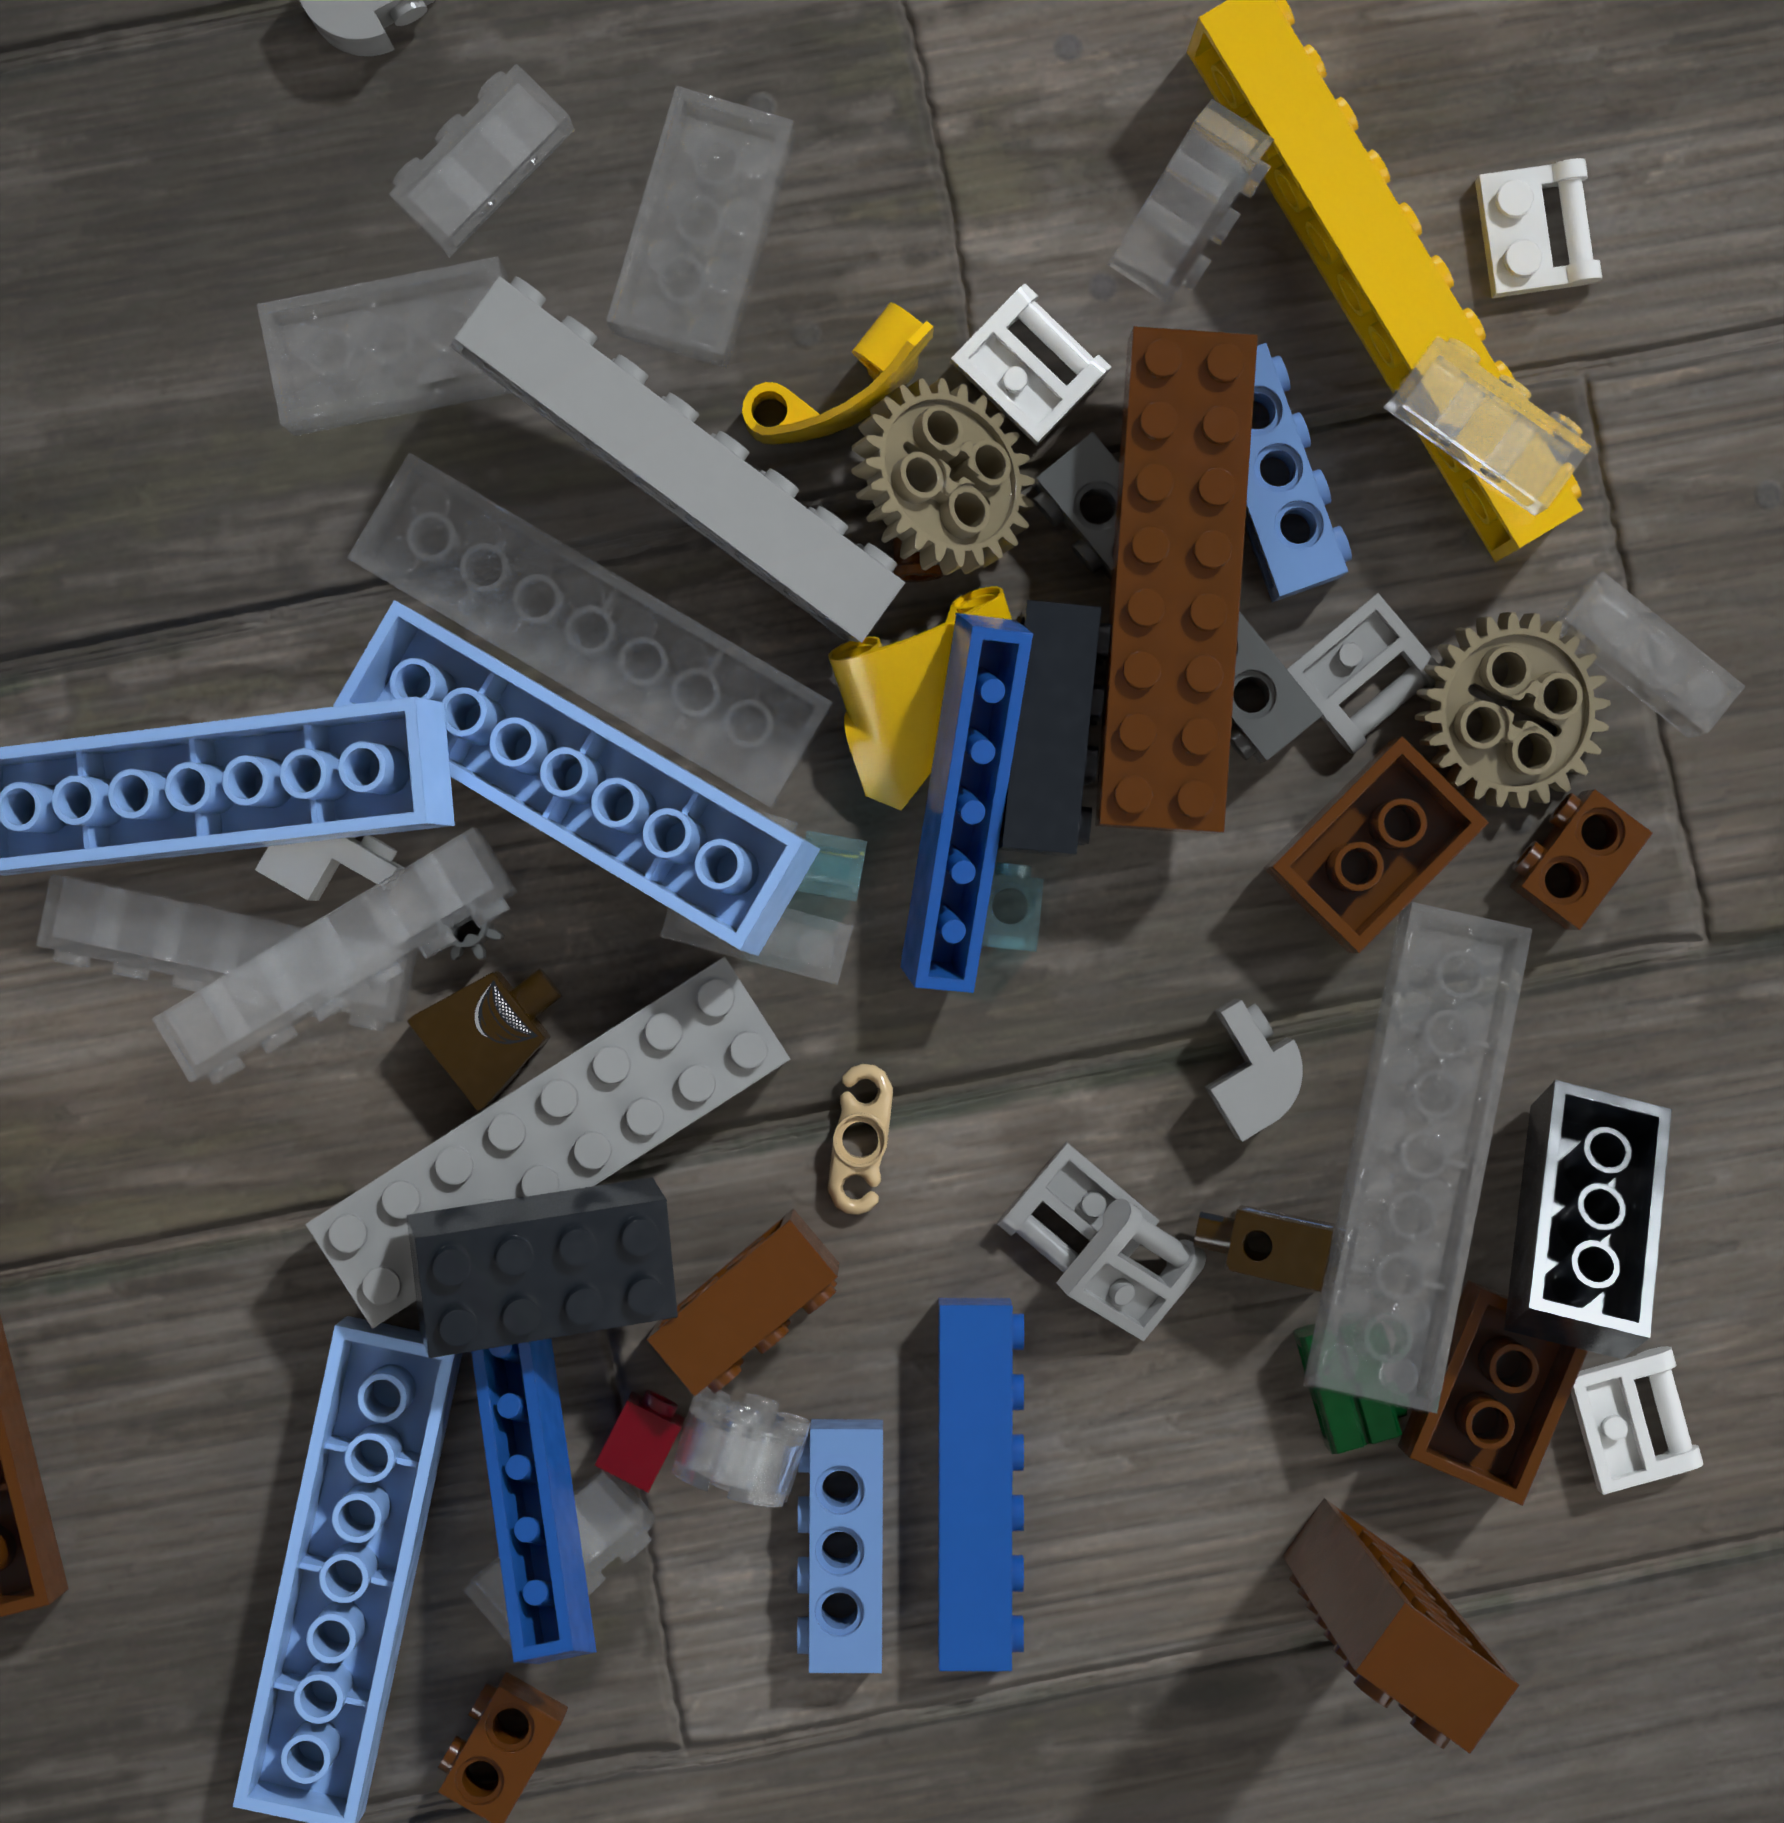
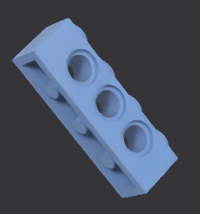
[1245,343,1352,603]
[797,1419,883,1673]

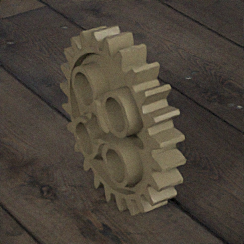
[851,378,1035,575]
[1415,612,1611,808]

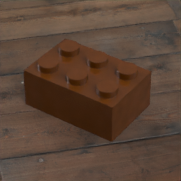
[1264,736,1489,953]
[647,1208,839,1397]
[1398,1280,1588,1506]

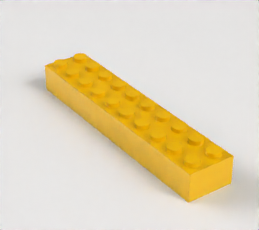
[1187,0,1583,563]

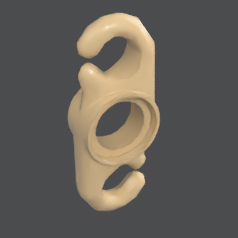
[828,1064,893,1215]

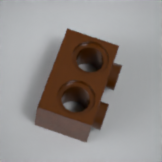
[1510,789,1653,930]
[438,1672,568,1823]

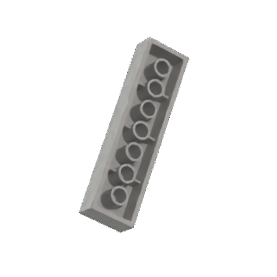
[450,276,905,643]
[305,957,791,1329]

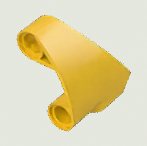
[742,302,934,445]
[828,586,1012,811]

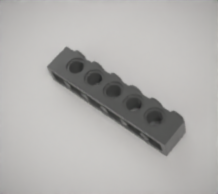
[1033,432,1324,763]

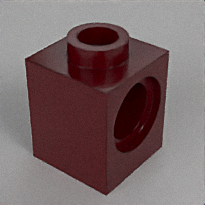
[594,1390,685,1493]

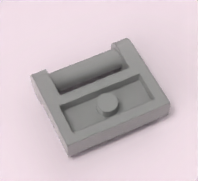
[1287,593,1439,754]
[997,1141,1160,1273]
[1056,1199,1206,1341]

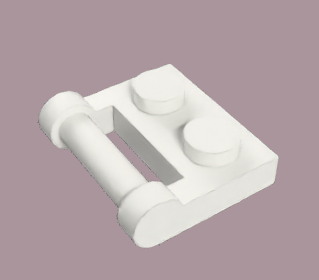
[1475,158,1602,298]
[951,284,1112,446]
[1571,1346,1704,1495]

